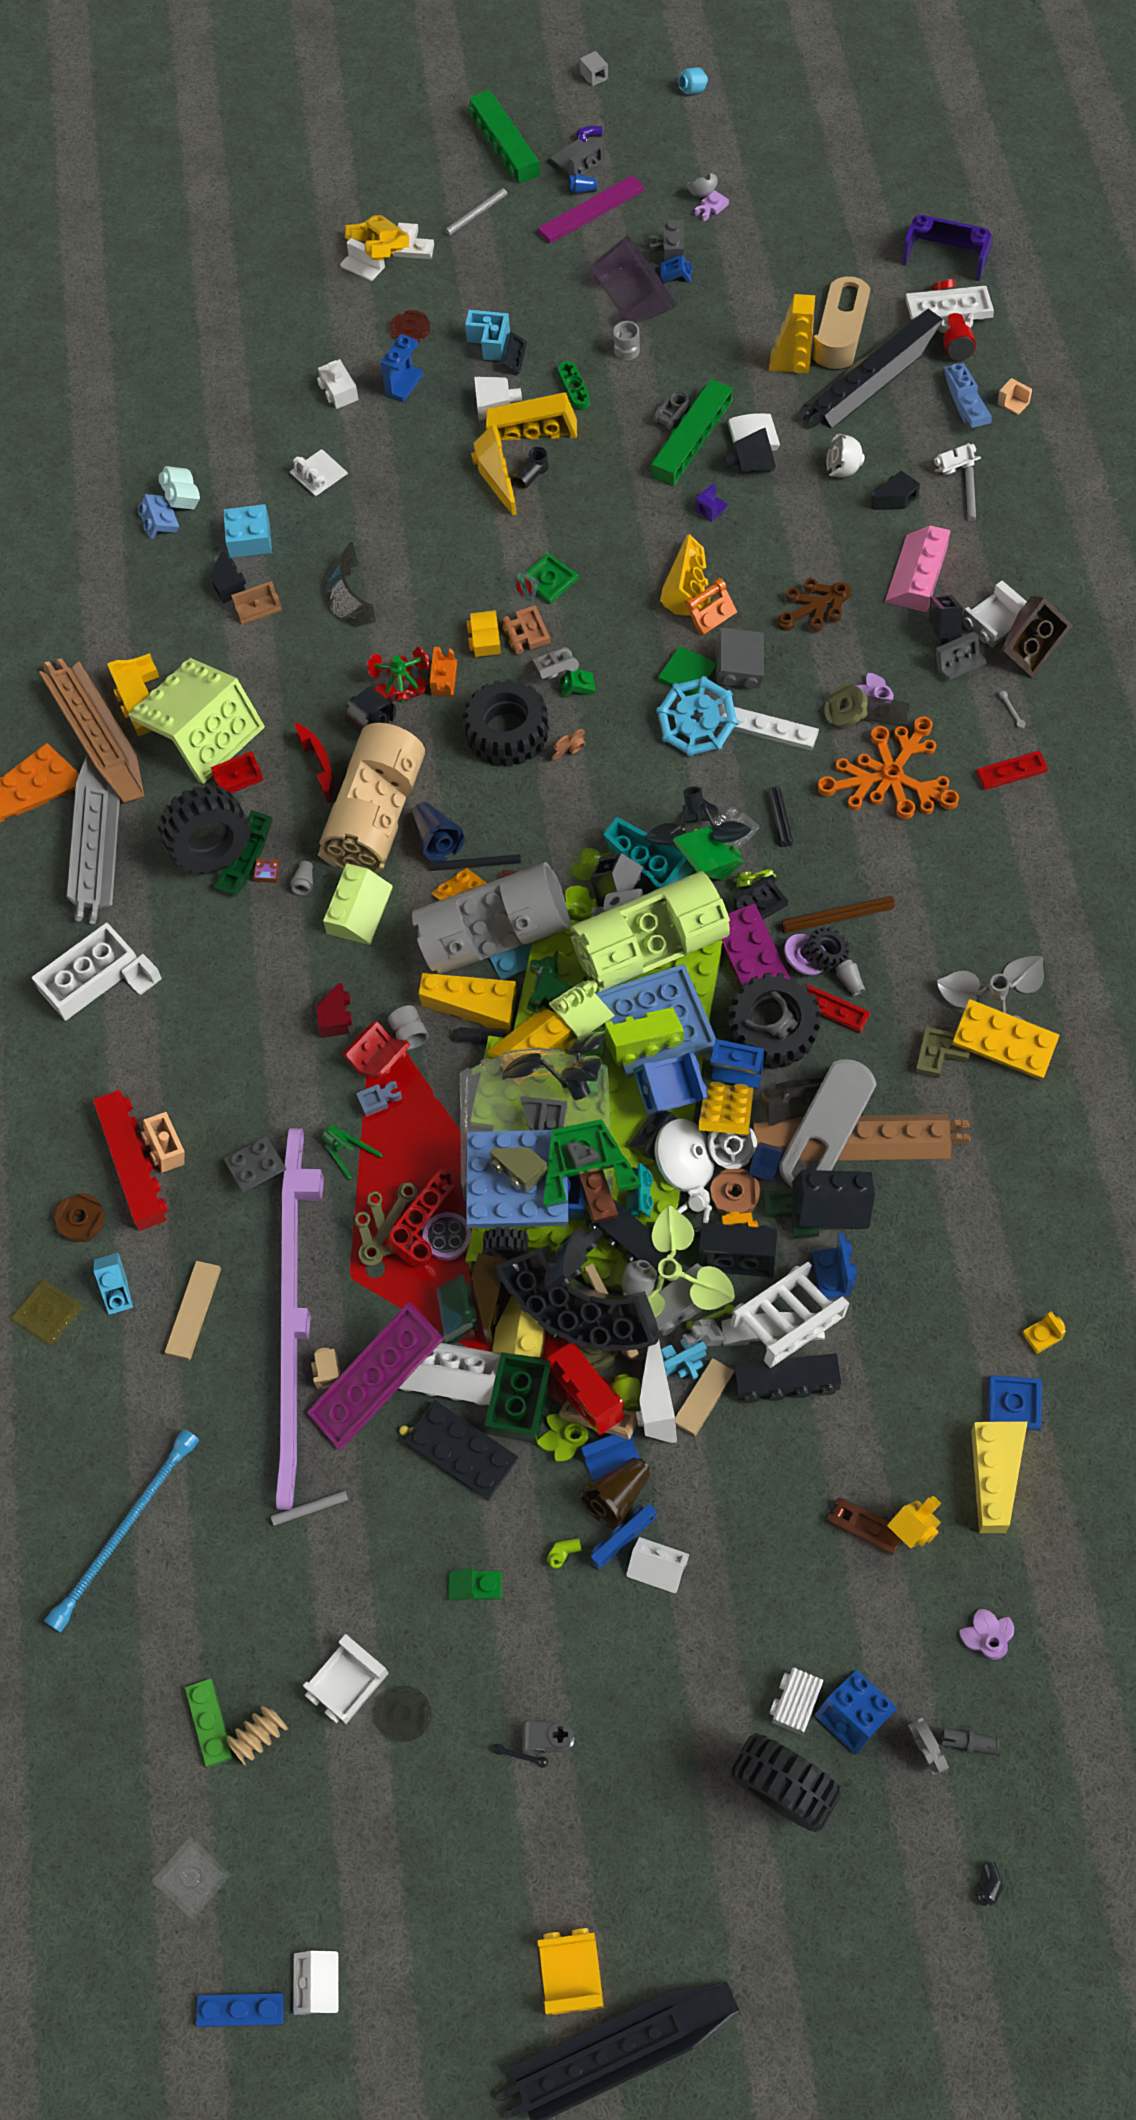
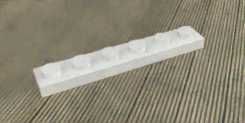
[691,704,819,751]

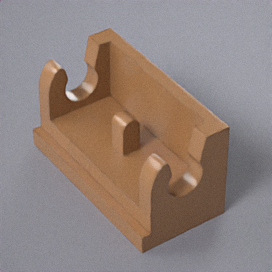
[231,581,282,625]

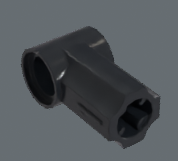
[512,447,549,488]

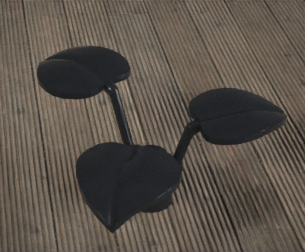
[644,786,751,845]
[502,1031,606,1100]

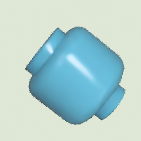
[678,67,708,95]

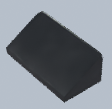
[629,1111,677,1160]

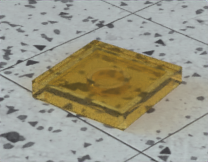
[12,1279,83,1346]

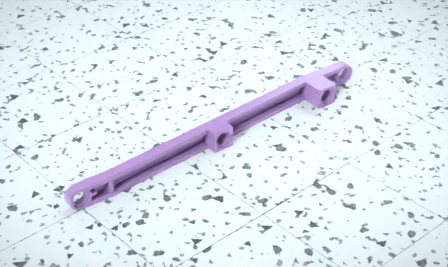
[276,1128,324,1510]

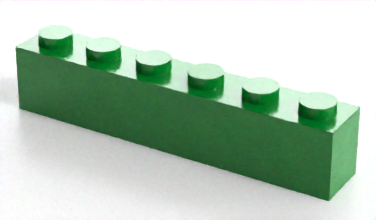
[468,90,540,184]
[650,379,733,487]

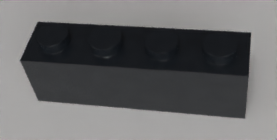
[585,1199,680,1284]
[734,1353,841,1403]

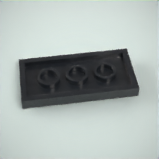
[404,1400,518,1501]

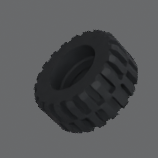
[463,679,549,766]
[158,785,251,874]
[727,973,821,1069]
[730,1733,841,1833]

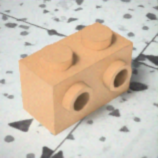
[141,1112,185,1173]

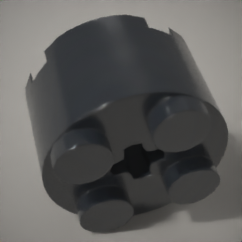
[346,686,396,734]

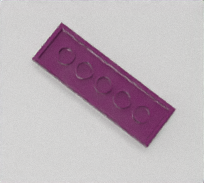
[307,1302,444,1449]

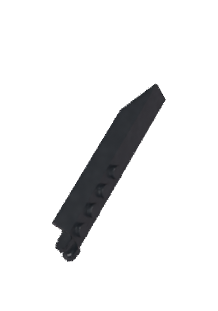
[800,308,943,428]
[496,1982,739,2120]

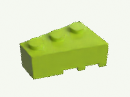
[605,1007,684,1067]

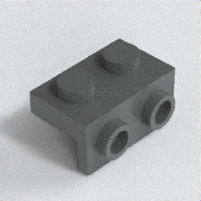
[936,631,986,680]

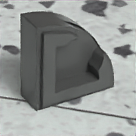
[567,1142,600,1169]

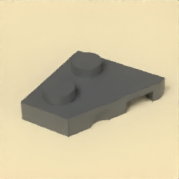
[520,1096,568,1130]

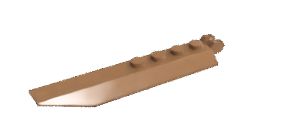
[39,658,144,803]
[754,1114,971,1161]

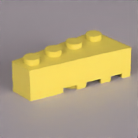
[971,1422,1027,1533]

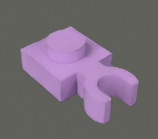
[695,190,729,221]

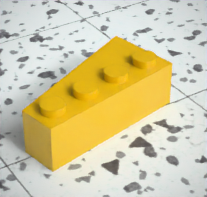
[486,392,577,440]

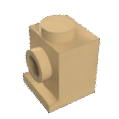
[311,1348,341,1390]

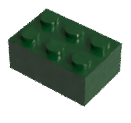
[485,1352,552,1443]

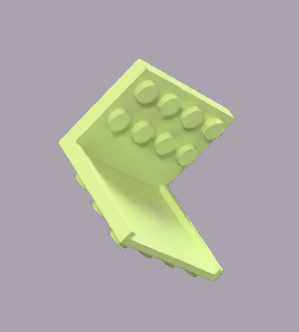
[128,658,265,784]

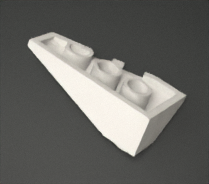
[636,1340,677,1443]

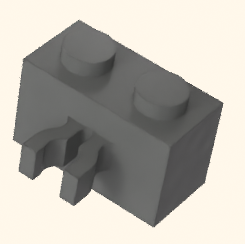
[650,220,684,261]

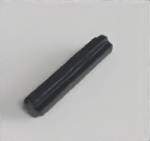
[768,786,793,847]

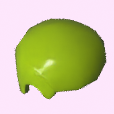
[564,886,596,921]

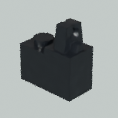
[929,595,963,647]

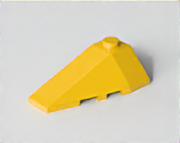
[471,424,516,515]
[660,534,711,616]

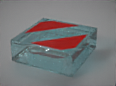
[514,570,539,601]

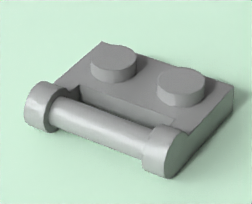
[532,647,579,679]

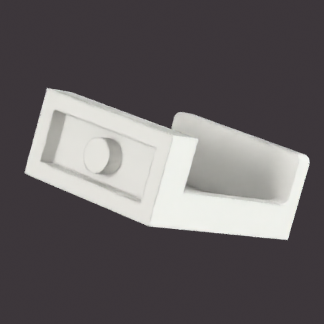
[962,581,1027,647]
[303,1634,389,1724]

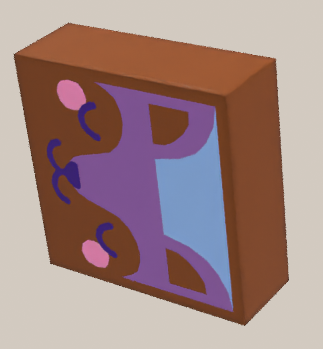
[254,859,280,883]

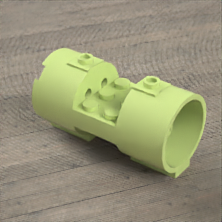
[570,871,730,992]

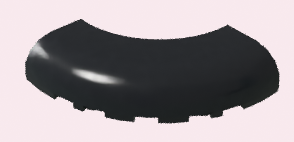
[495,1245,659,1351]

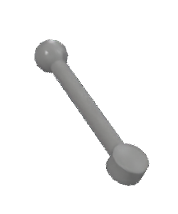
[999,691,1026,729]

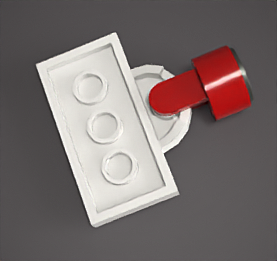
[906,286,994,361]

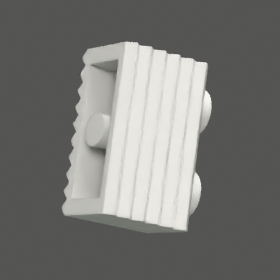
[769,1668,823,1736]

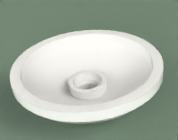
[655,1119,715,1192]

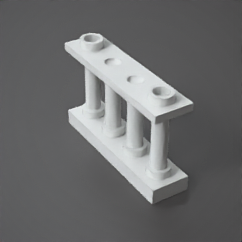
[730,1262,849,1368]

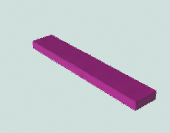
[538,175,644,244]

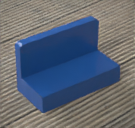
[581,1434,640,1480]

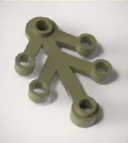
[354,1183,425,1266]

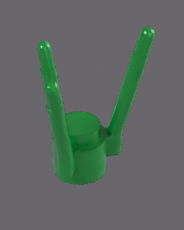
[322,1125,382,1180]

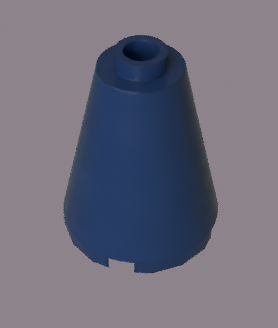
[411,802,465,862]

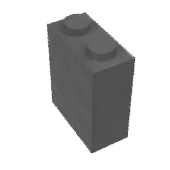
[716,627,764,689]

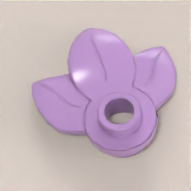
[857,673,893,710]
[959,1609,1014,1660]

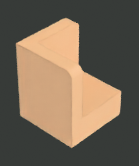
[997,378,1032,415]

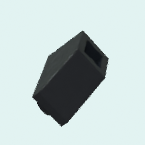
[871,471,920,510]
[210,552,247,604]

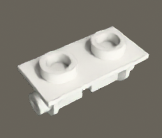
[934,443,981,475]

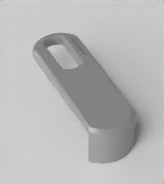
[779,1059,877,1187]

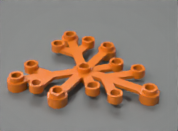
[818,717,959,819]

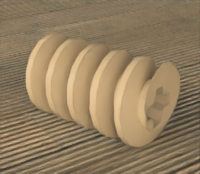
[226,1706,288,1766]

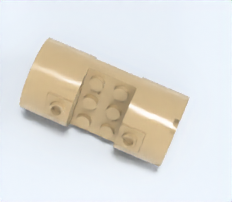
[318,723,425,874]

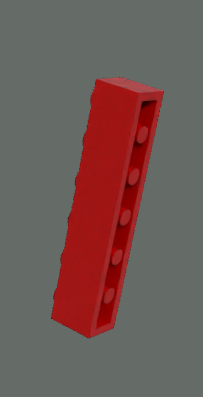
[93,1090,169,1231]

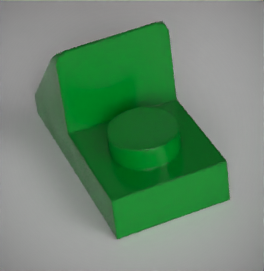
[449,1567,502,1601]

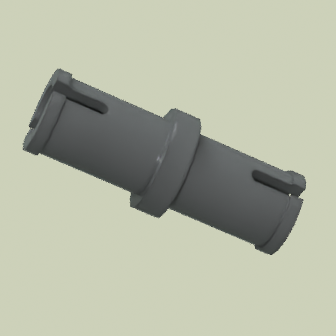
[941,1727,999,1756]

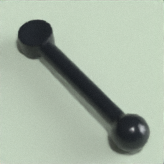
[492,1744,548,1768]

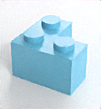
[465,310,510,361]

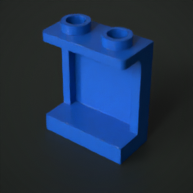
[381,334,423,403]
[710,1039,764,1089]
[633,1052,707,1116]

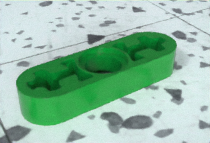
[558,361,590,410]

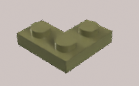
[916,1027,970,1078]

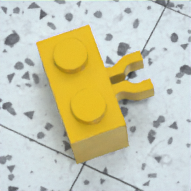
[887,1496,941,1548]

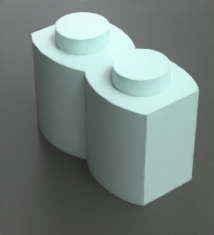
[159,466,200,509]

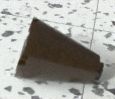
[579,1457,650,1529]

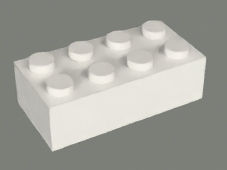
[32,923,137,1021]

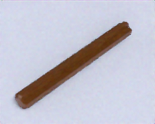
[782,896,895,933]

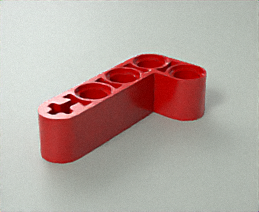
[387,1169,457,1267]

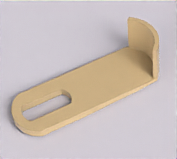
[813,277,870,369]

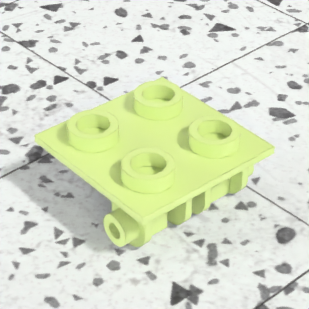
[549,980,615,1037]

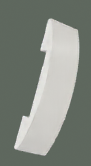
[722,1312,825,1346]

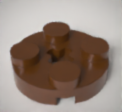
[54,1193,105,1242]

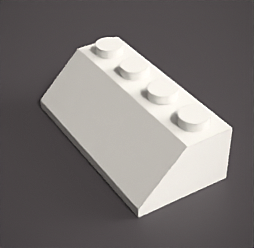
[399,1343,501,1405]

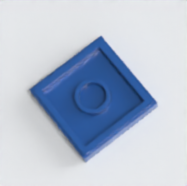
[988,1375,1042,1431]

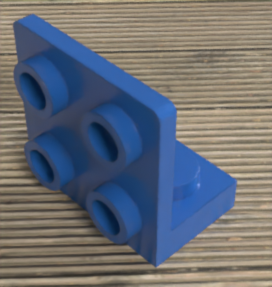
[811,1233,857,1299]
[815,1671,897,1755]

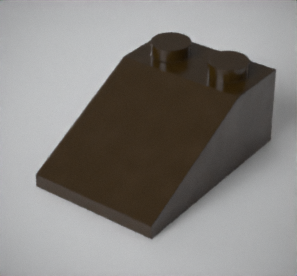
[1001,596,1073,678]
[469,1253,508,1346]

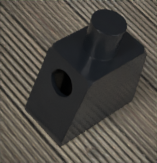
[724,427,776,474]

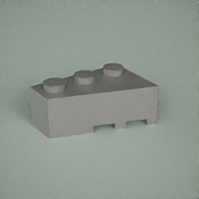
[655,1263,704,1336]

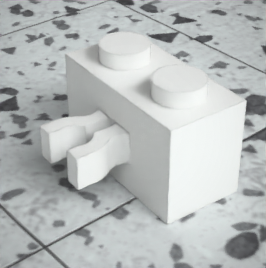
[317,359,359,409]

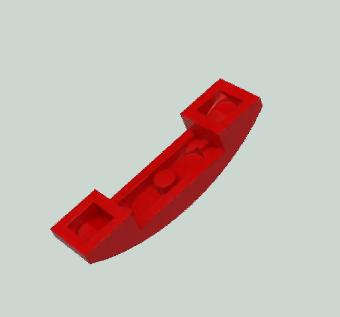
[294,723,334,803]

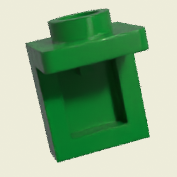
[559,669,596,698]

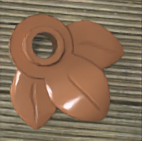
[552,729,586,760]

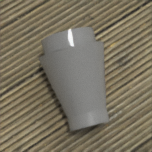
[290,861,313,896]
[835,960,865,996]

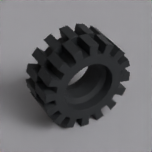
[803,927,850,972]
[482,1227,529,1260]

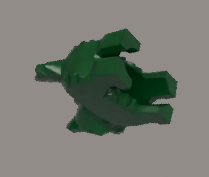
[527,950,588,1013]

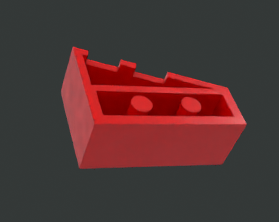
[547,1343,625,1435]

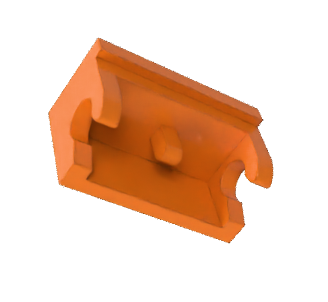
[430,647,457,697]

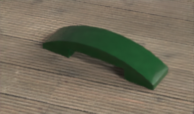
[214,810,273,896]

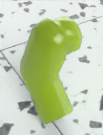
[547,1538,581,1568]

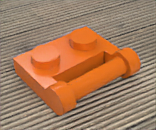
[685,578,737,635]

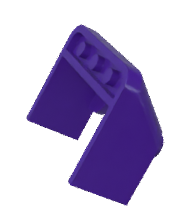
[902,215,993,281]

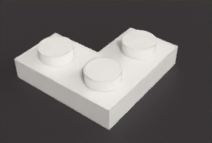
[392,223,434,259]

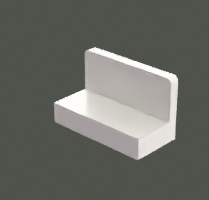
[340,238,385,281]
[627,1537,689,1593]
[293,1951,338,2015]

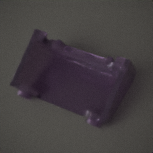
[590,235,678,324]

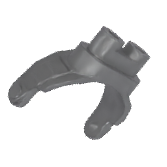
[745,991,798,1040]

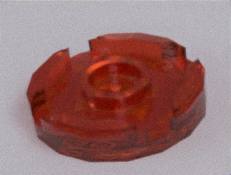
[390,310,431,343]

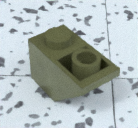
[489,1147,548,1194]

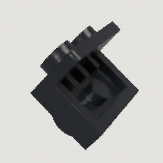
[734,875,788,920]

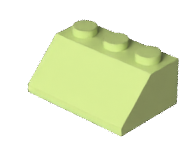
[323,863,393,945]

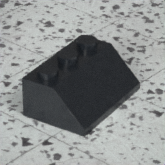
[792,1170,875,1229]
[699,1221,778,1278]

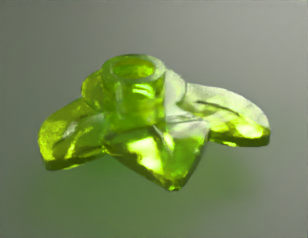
[571,848,613,882]

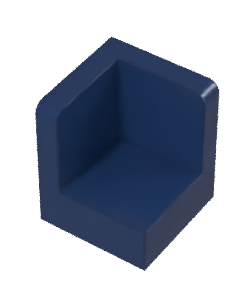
[749,1142,783,1181]

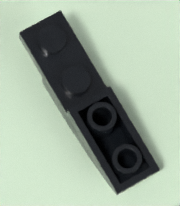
[545,1226,604,1291]

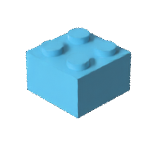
[224,504,272,558]

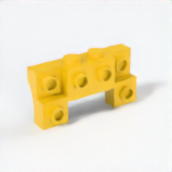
[345,215,409,261]
[107,653,159,736]

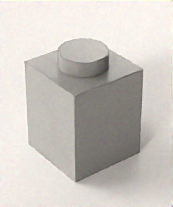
[580,51,608,86]

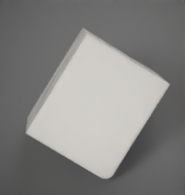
[121,954,162,995]

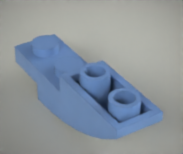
[944,363,992,428]

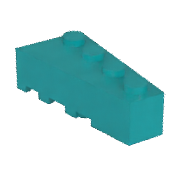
[603,817,695,891]

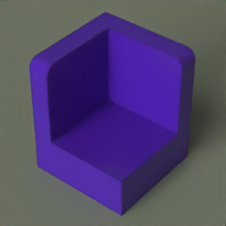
[696,484,727,522]

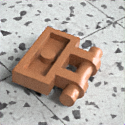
[502,605,551,655]

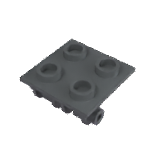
[224,1136,287,1192]

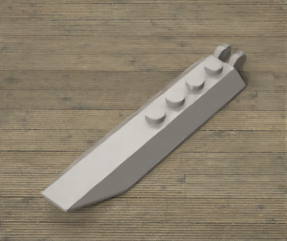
[67,754,120,924]

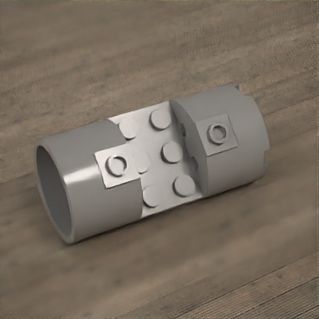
[412,862,570,975]

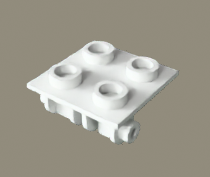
[290,449,348,496]

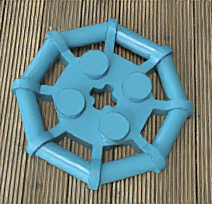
[656,676,739,757]

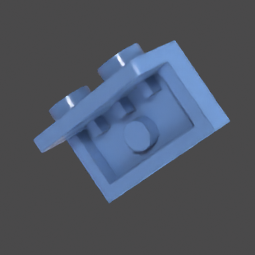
[138,494,179,539]

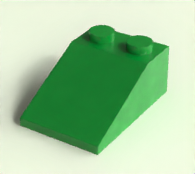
[673,826,745,880]

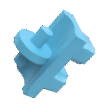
[661,1339,707,1380]

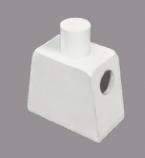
[474,377,522,420]

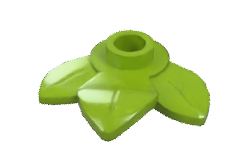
[733,869,776,887]
[537,1414,588,1462]

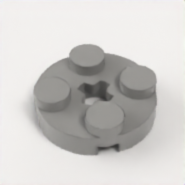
[908,1717,949,1775]

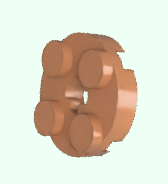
[710,1168,760,1215]

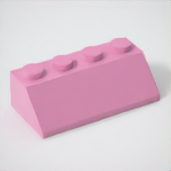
[885,526,951,612]

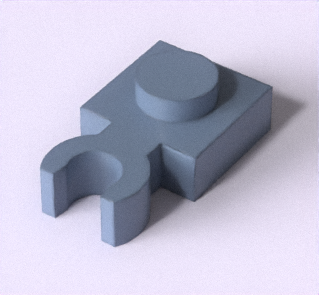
[356,1081,402,1117]

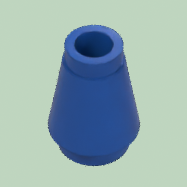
[569,173,597,194]

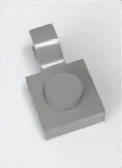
[682,1319,726,1346]

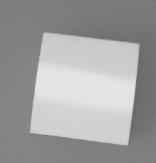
[727,414,780,451]

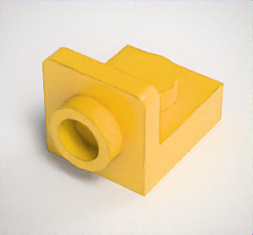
[1022,1311,1066,1354]

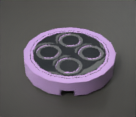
[422,1212,471,1261]

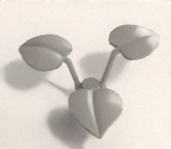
[937,956,1044,1020]

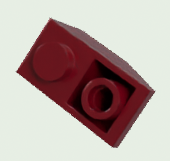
[316,983,353,1038]

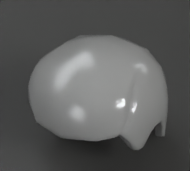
[686,173,717,198]

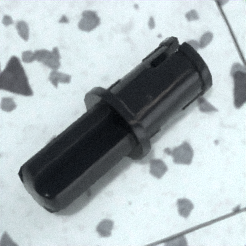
[458,1026,506,1045]

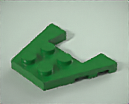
[543,1119,641,1208]

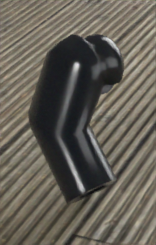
[977,1862,1003,1906]

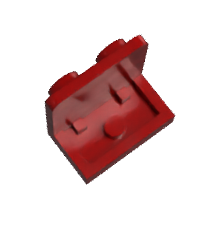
[342,1021,410,1078]

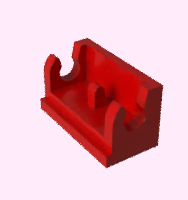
[211,751,264,793]

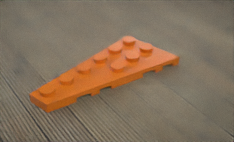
[0,743,79,822]

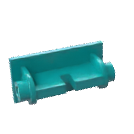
[627,1163,653,1218]

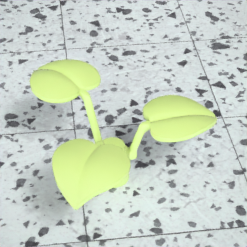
[623,1206,735,1317]

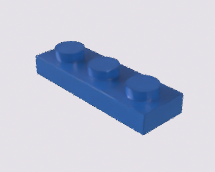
[591,1503,657,1570]
[196,1993,284,2027]

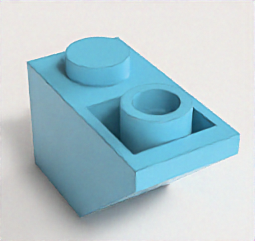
[94,1253,133,1315]

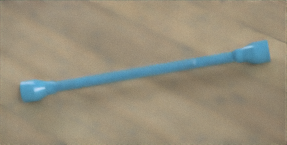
[44,1429,200,1633]

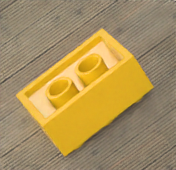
[488,1008,573,1085]

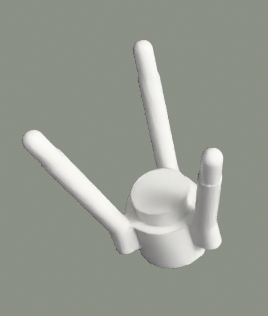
[676,1185,712,1223]

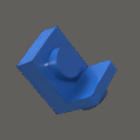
[661,254,693,283]

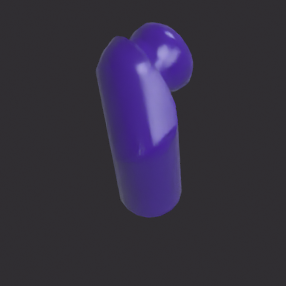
[576,126,602,142]

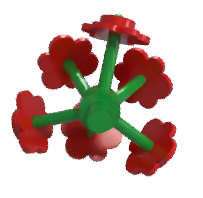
[366,646,429,703]

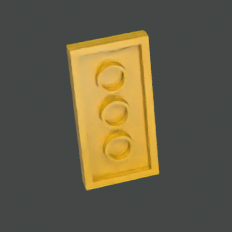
[951,999,1059,1080]
[699,1082,754,1135]

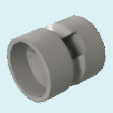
[613,321,640,360]
[388,1005,429,1050]

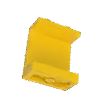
[538,1928,604,2016]

